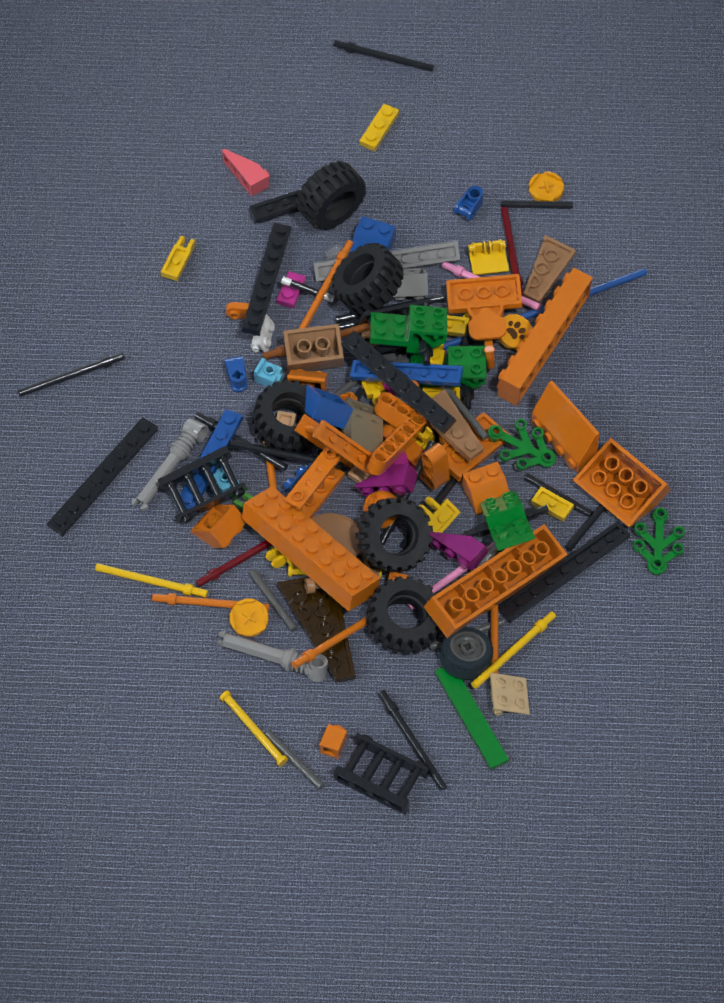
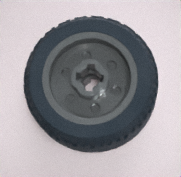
[440,627,493,680]

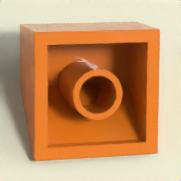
[287,369,328,391]
[462,461,509,516]
[190,504,246,548]

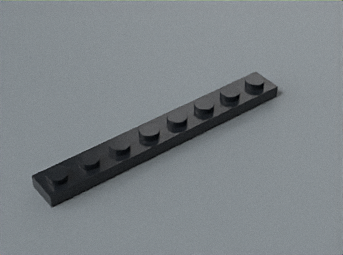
[242,223,292,336]
[341,330,457,434]
[47,417,158,536]
[498,521,630,623]

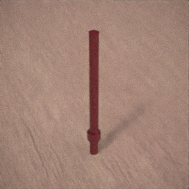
[501,207,523,296]
[195,540,272,587]

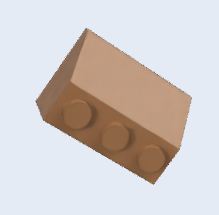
[283,324,344,373]

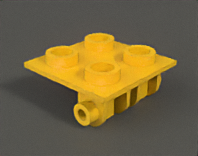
[468,239,509,275]

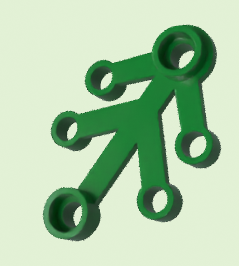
[487,418,556,471]
[633,508,685,575]

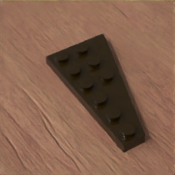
[277,577,356,682]

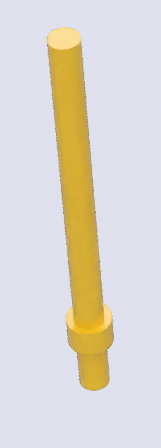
[95,563,208,598]
[471,611,556,689]

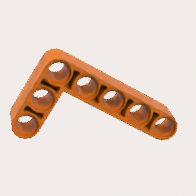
[367,392,427,476]
[383,422,450,490]

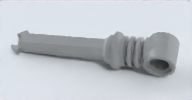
[132,418,209,511]
[217,631,328,682]

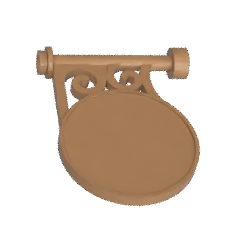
[304,513,380,594]

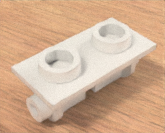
[251,314,275,352]

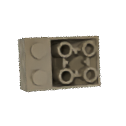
[342,397,383,454]

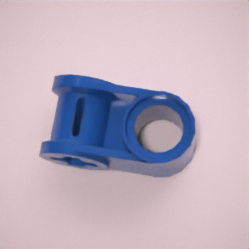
[454,186,483,221]
[224,355,247,392]

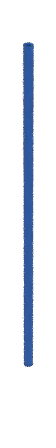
[407,268,647,363]

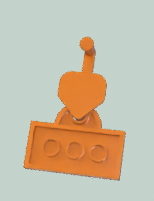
[446,274,523,370]
[411,380,510,481]

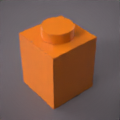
[319,724,347,759]

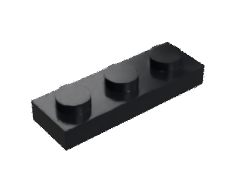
[249,189,300,224]

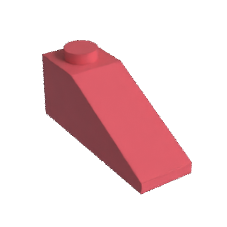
[222,149,270,197]

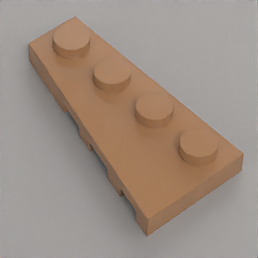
[523,235,576,304]
[427,389,484,462]

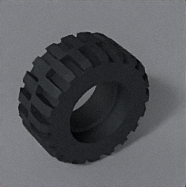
[296,161,366,230]
[332,243,404,314]
[252,380,315,453]
[355,498,434,572]
[366,576,440,655]

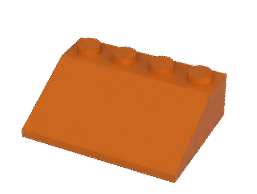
[531,381,599,474]
[573,437,671,528]

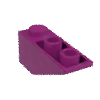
[355,464,417,497]
[429,532,487,571]

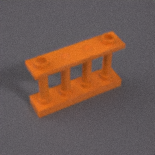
[294,414,372,476]
[284,446,345,518]

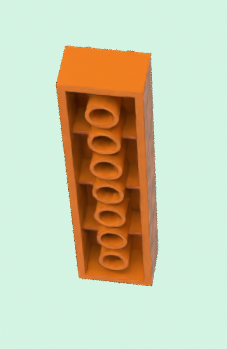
[497,267,593,406]
[242,486,380,612]
[424,524,568,638]

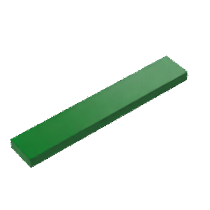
[435,667,509,770]

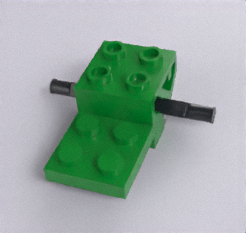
[370,302,448,366]
[410,335,486,410]
[464,491,549,551]

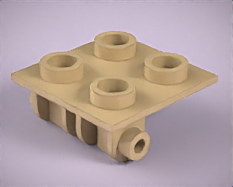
[489,673,530,716]

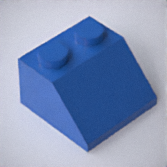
[350,216,396,252]
[305,385,353,429]

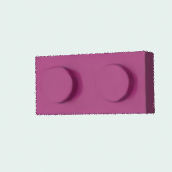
[276,271,306,309]

